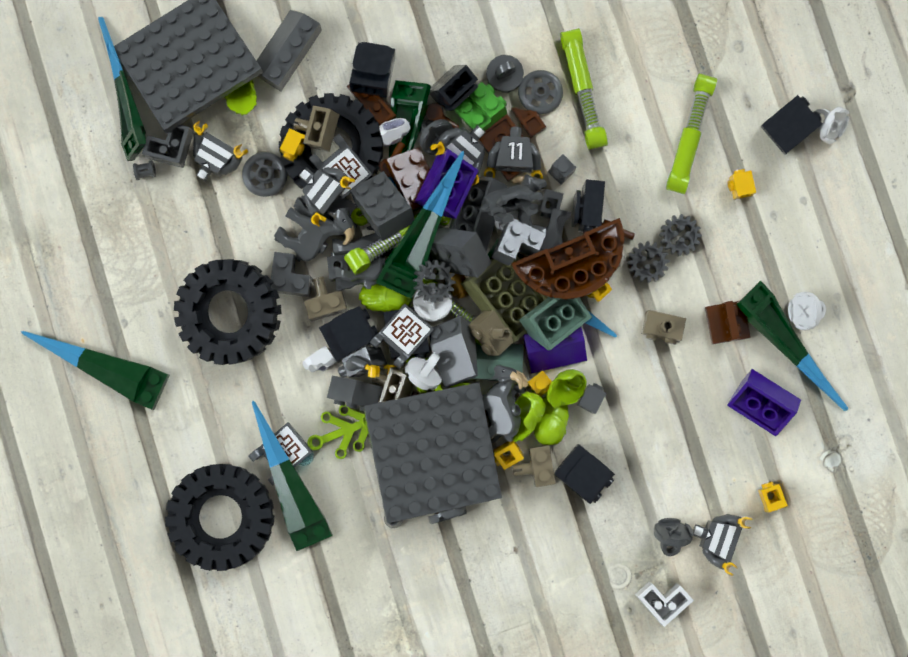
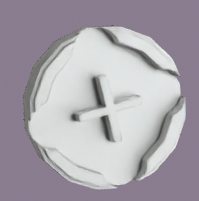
[815,107,849,144]
[413,283,452,322]
[788,292,826,330]
[405,352,442,390]

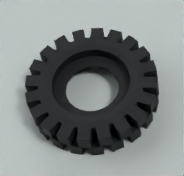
[279,93,383,198]
[173,259,282,365]
[165,464,275,571]

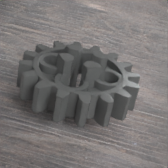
[659,214,702,256]
[627,241,670,283]
[413,260,456,303]

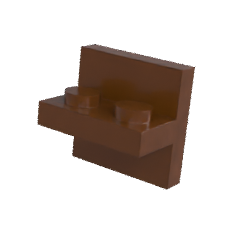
[705,301,751,345]

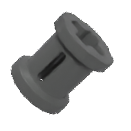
[133,160,156,180]

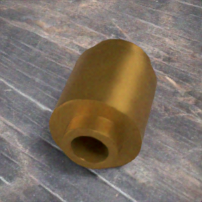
[451,274,469,299]

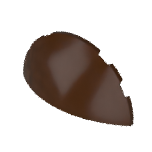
[511,218,624,299]

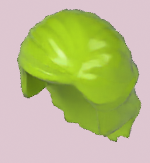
[225,79,257,116]
[359,284,412,312]
[546,369,587,409]
[513,391,546,442]
[534,398,569,446]

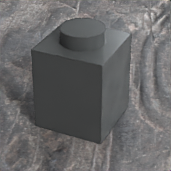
[577,383,607,414]

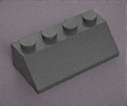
[256,10,322,92]
[449,176,507,251]

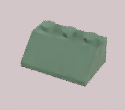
[519,297,592,351]
[471,342,523,381]

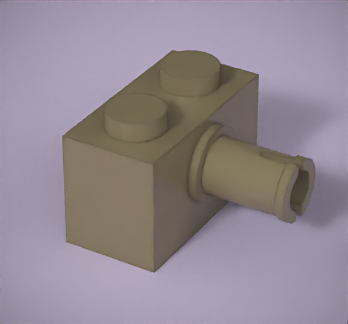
[294,105,339,152]
[304,276,348,322]
[469,310,514,356]
[641,310,687,345]
[371,366,413,402]
[512,445,556,487]

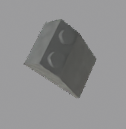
[430,316,478,388]

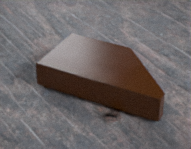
[511,107,546,138]

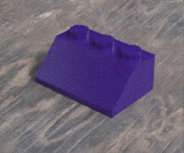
[415,149,479,219]
[523,326,587,374]
[727,369,801,436]

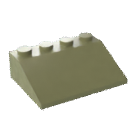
[460,256,548,342]

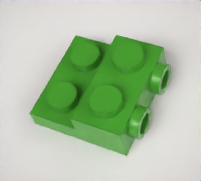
[454,82,507,131]

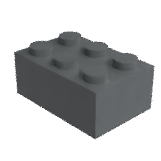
[350,171,415,241]
[429,227,492,278]

